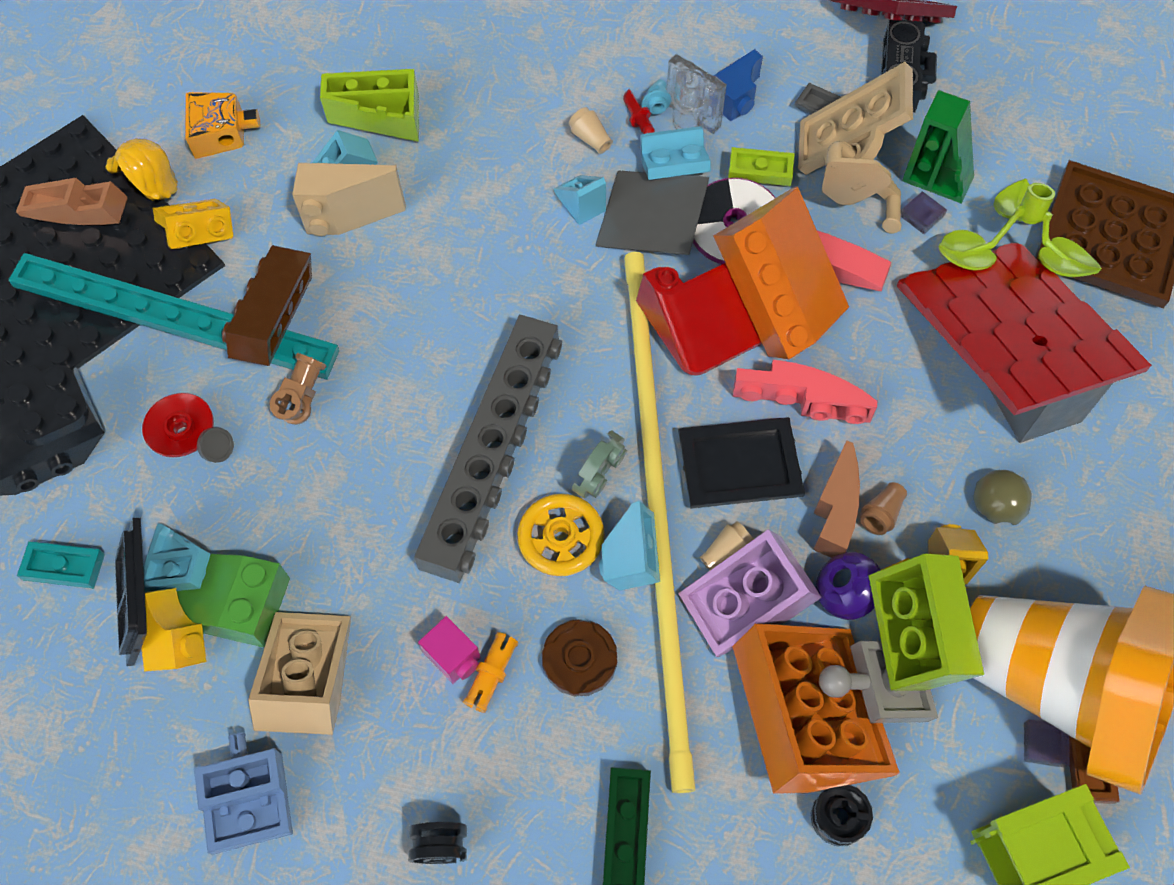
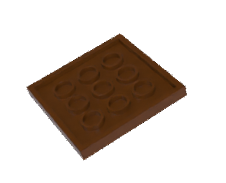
[1035,160,1174,309]

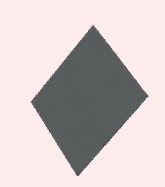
[595,170,709,255]

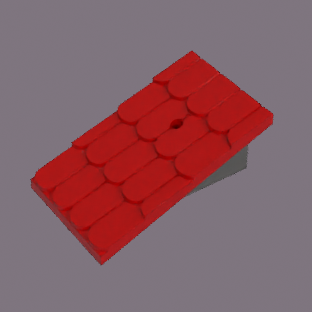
[897,243,1152,443]

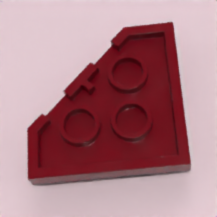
[830,0,957,23]

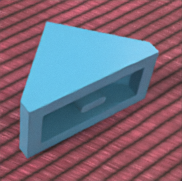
[554,175,606,225]

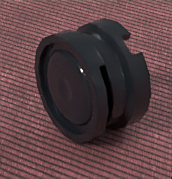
[408,822,467,864]

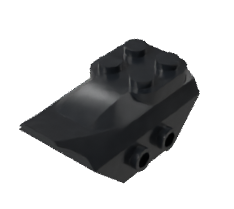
[0,365,104,496]

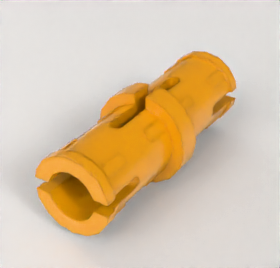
[463,632,519,713]

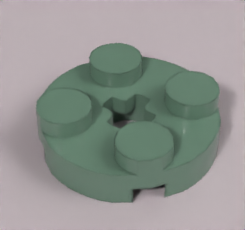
[572,430,628,499]

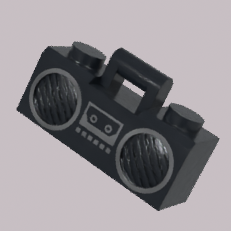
[881,19,937,112]

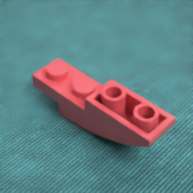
[733,359,877,424]

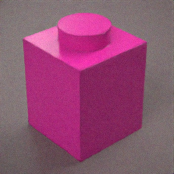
[418,616,481,684]

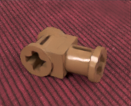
[270,353,326,425]

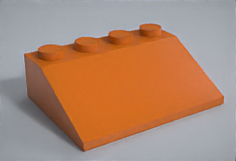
[713,186,849,360]
[732,623,900,794]

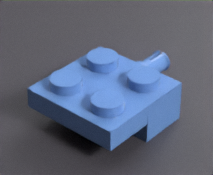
[194,733,293,855]

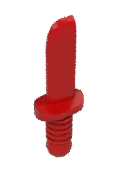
[623,89,655,134]

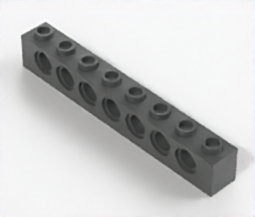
[414,314,563,584]

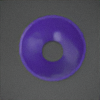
[816,552,881,620]

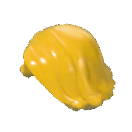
[105,138,178,201]

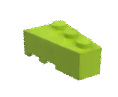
[320,69,419,142]

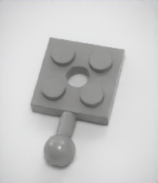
[819,641,939,723]

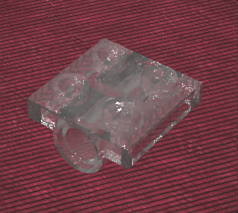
[667,54,727,134]

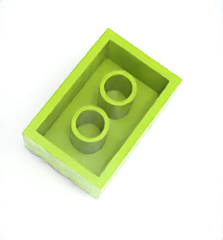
[869,553,985,691]

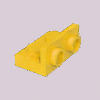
[153,198,233,249]

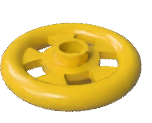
[517,494,605,576]

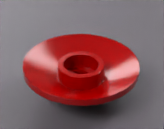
[142,393,214,458]

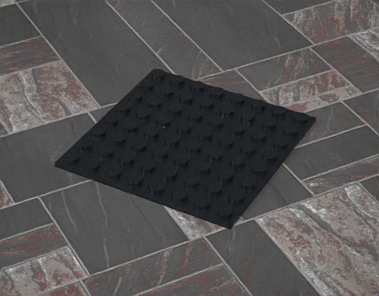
[0,115,225,399]

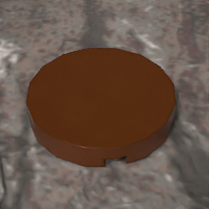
[542,620,617,697]

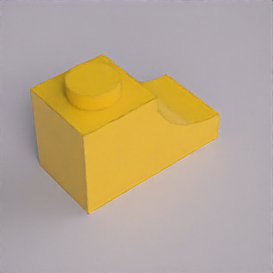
[141,588,207,672]

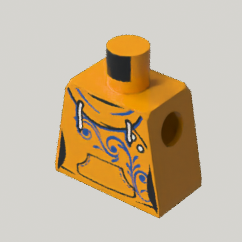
[185,92,261,159]

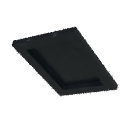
[678,417,805,509]
[115,518,147,666]

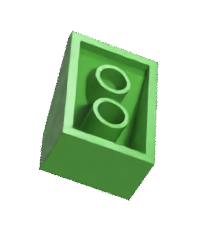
[177,554,290,648]

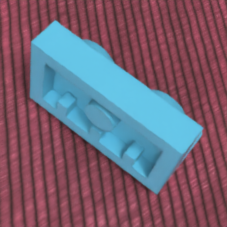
[641,126,711,180]

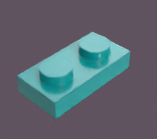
[17,541,105,589]

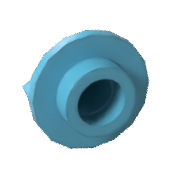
[641,79,671,114]

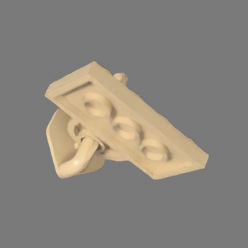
[798,62,913,234]

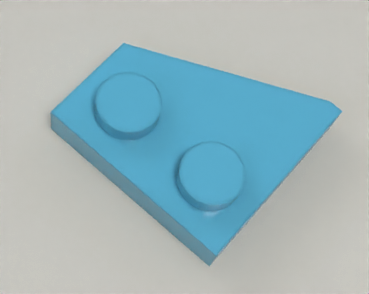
[143,524,210,593]

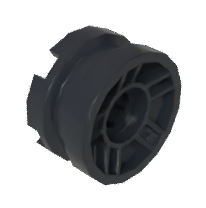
[811,785,873,847]

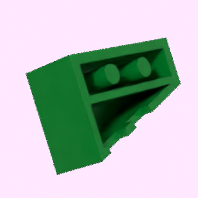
[902,90,974,204]

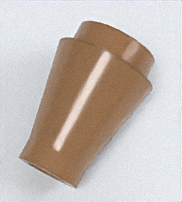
[860,482,907,535]

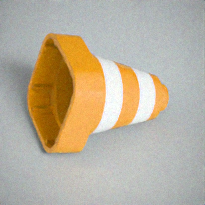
[970,586,1174,795]

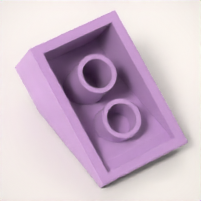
[678,529,822,657]

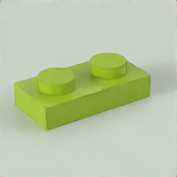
[728,147,795,186]

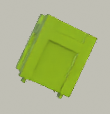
[970,784,1130,885]

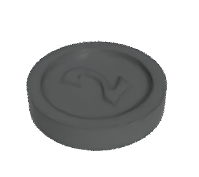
[197,427,234,463]

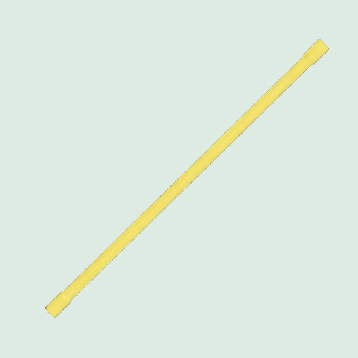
[624,252,696,793]

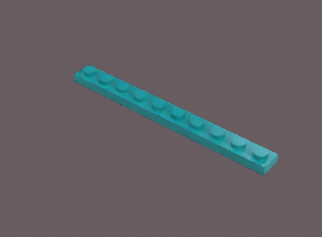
[8,253,340,380]

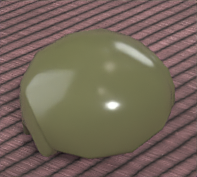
[973,470,1032,525]

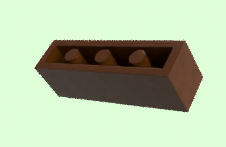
[222,245,312,366]

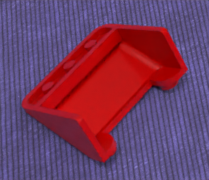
[636,263,762,376]

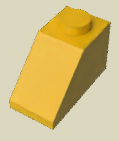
[928,524,989,584]

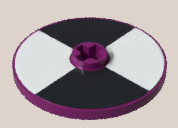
[693,178,775,265]

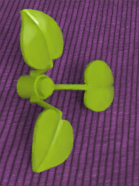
[938,178,1102,277]

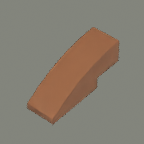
[16,178,128,225]
[813,441,860,558]

